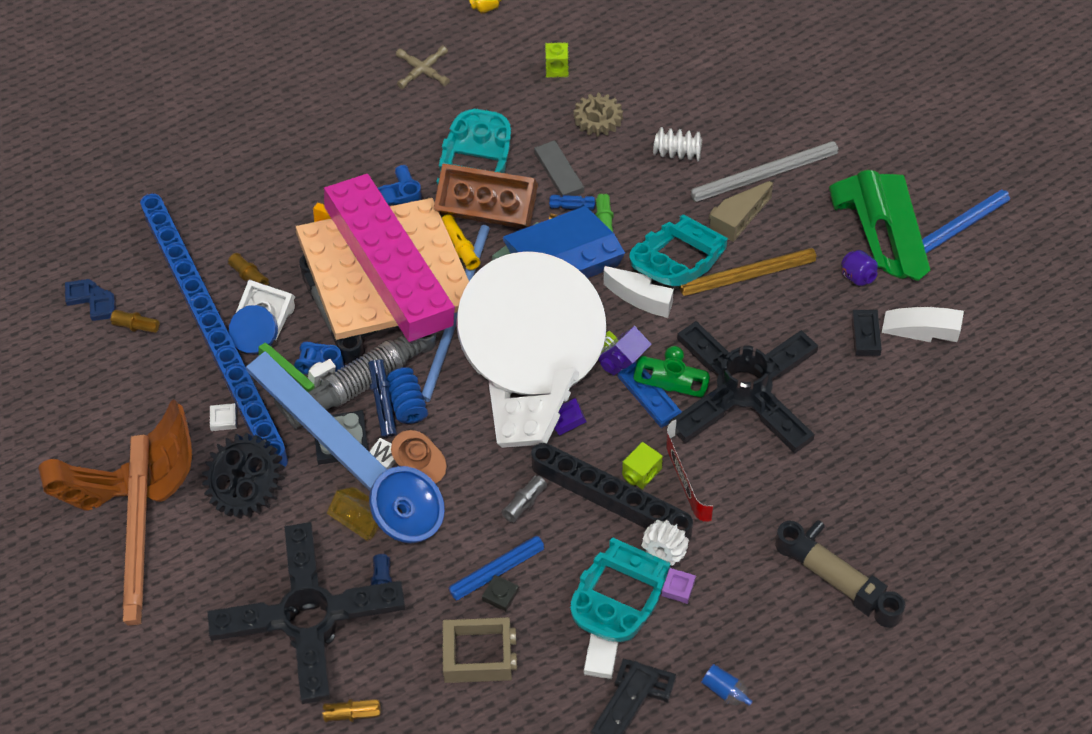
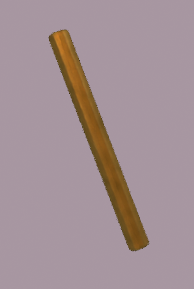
[680,248,817,296]

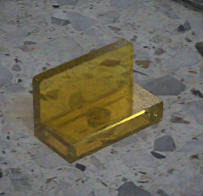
[327,487,378,540]

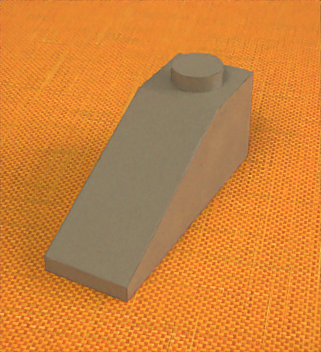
[709,181,773,242]

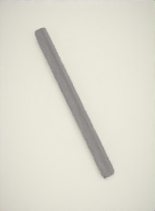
[691,141,838,202]

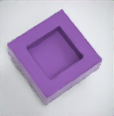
[662,568,696,604]

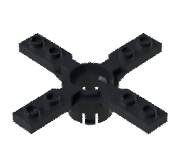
[669,321,818,453]
[208,522,405,704]

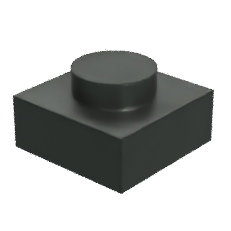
[482,575,519,612]

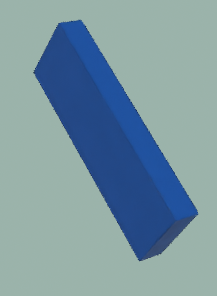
[617,361,682,428]

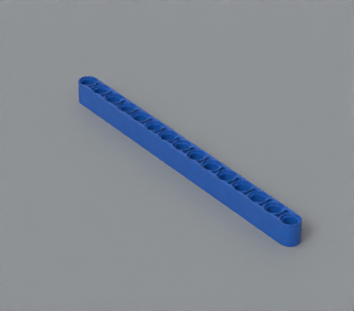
[140,194,288,467]

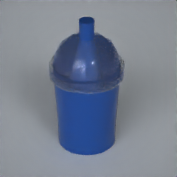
[701,664,753,706]

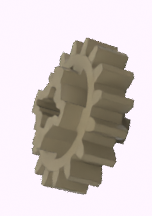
[574,93,623,137]

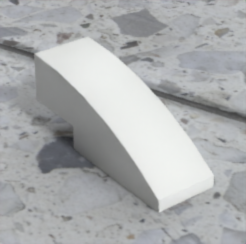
[604,266,674,318]
[882,307,964,342]

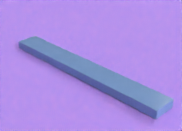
[246,351,387,491]

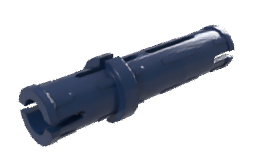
[368,359,397,437]

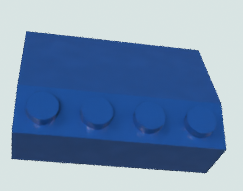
[503,206,625,278]

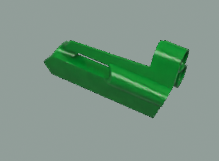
[829,170,931,281]

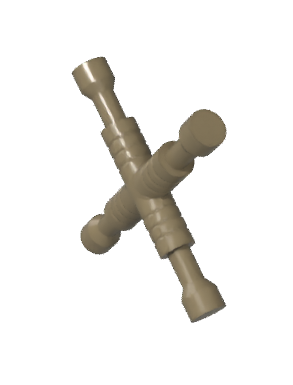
[396,46,450,89]

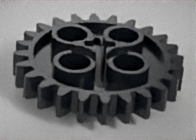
[202,433,285,519]

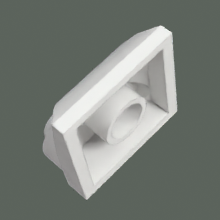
[236,280,295,341]

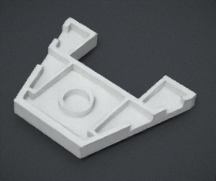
[489,368,579,448]

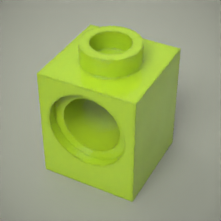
[546,43,568,77]
[622,442,663,489]

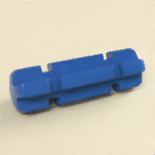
[549,195,595,210]

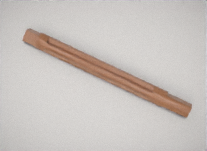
[123,435,149,626]

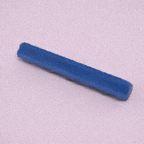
[449,536,544,600]

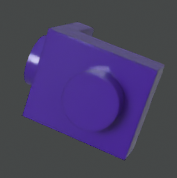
[554,398,587,436]

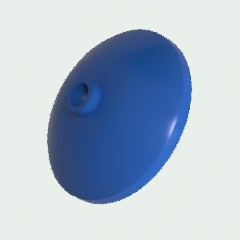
[369,466,444,543]

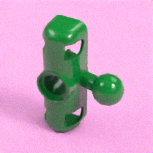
[633,346,710,397]

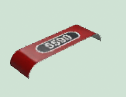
[666,420,713,522]

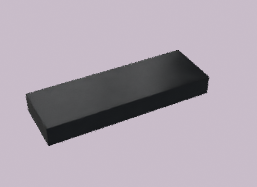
[590,660,660,734]

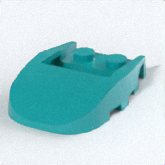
[437,109,511,184]
[630,214,728,286]
[570,537,671,642]

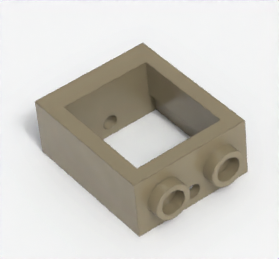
[443,618,517,683]

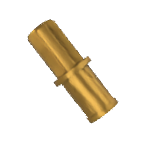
[110,310,160,333]
[323,699,381,722]

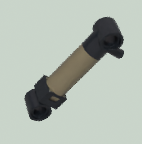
[775,520,905,628]

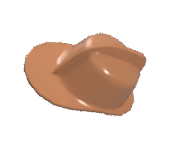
[391,430,447,484]

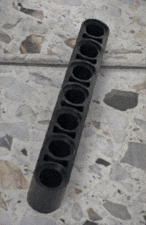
[531,443,693,540]

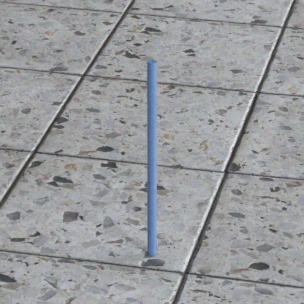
[422,225,490,402]

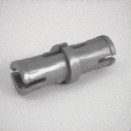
[502,475,547,522]

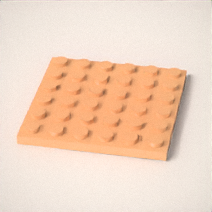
[296,198,469,340]

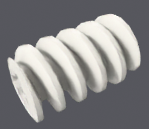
[653,127,702,161]

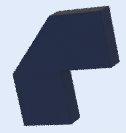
[65,279,116,321]

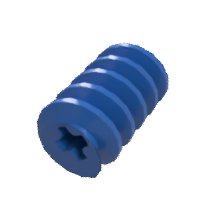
[386,368,428,424]

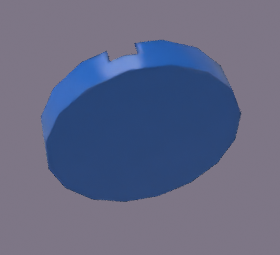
[229,305,278,354]

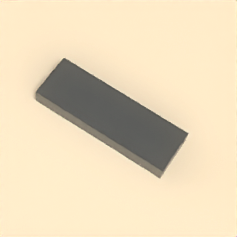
[534,140,584,197]

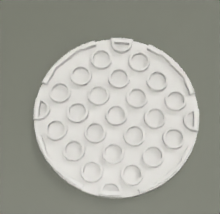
[457,252,606,396]

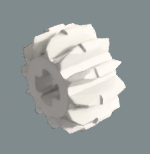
[641,520,689,566]

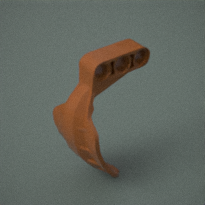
[38,399,192,511]

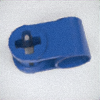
[294,342,345,375]

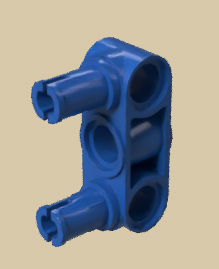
[378,165,422,207]

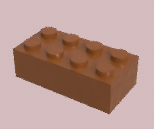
[434,163,538,229]

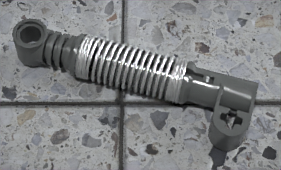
[274,332,437,429]

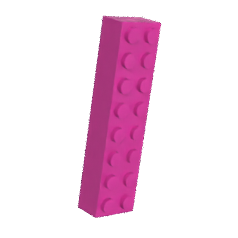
[324,174,455,342]

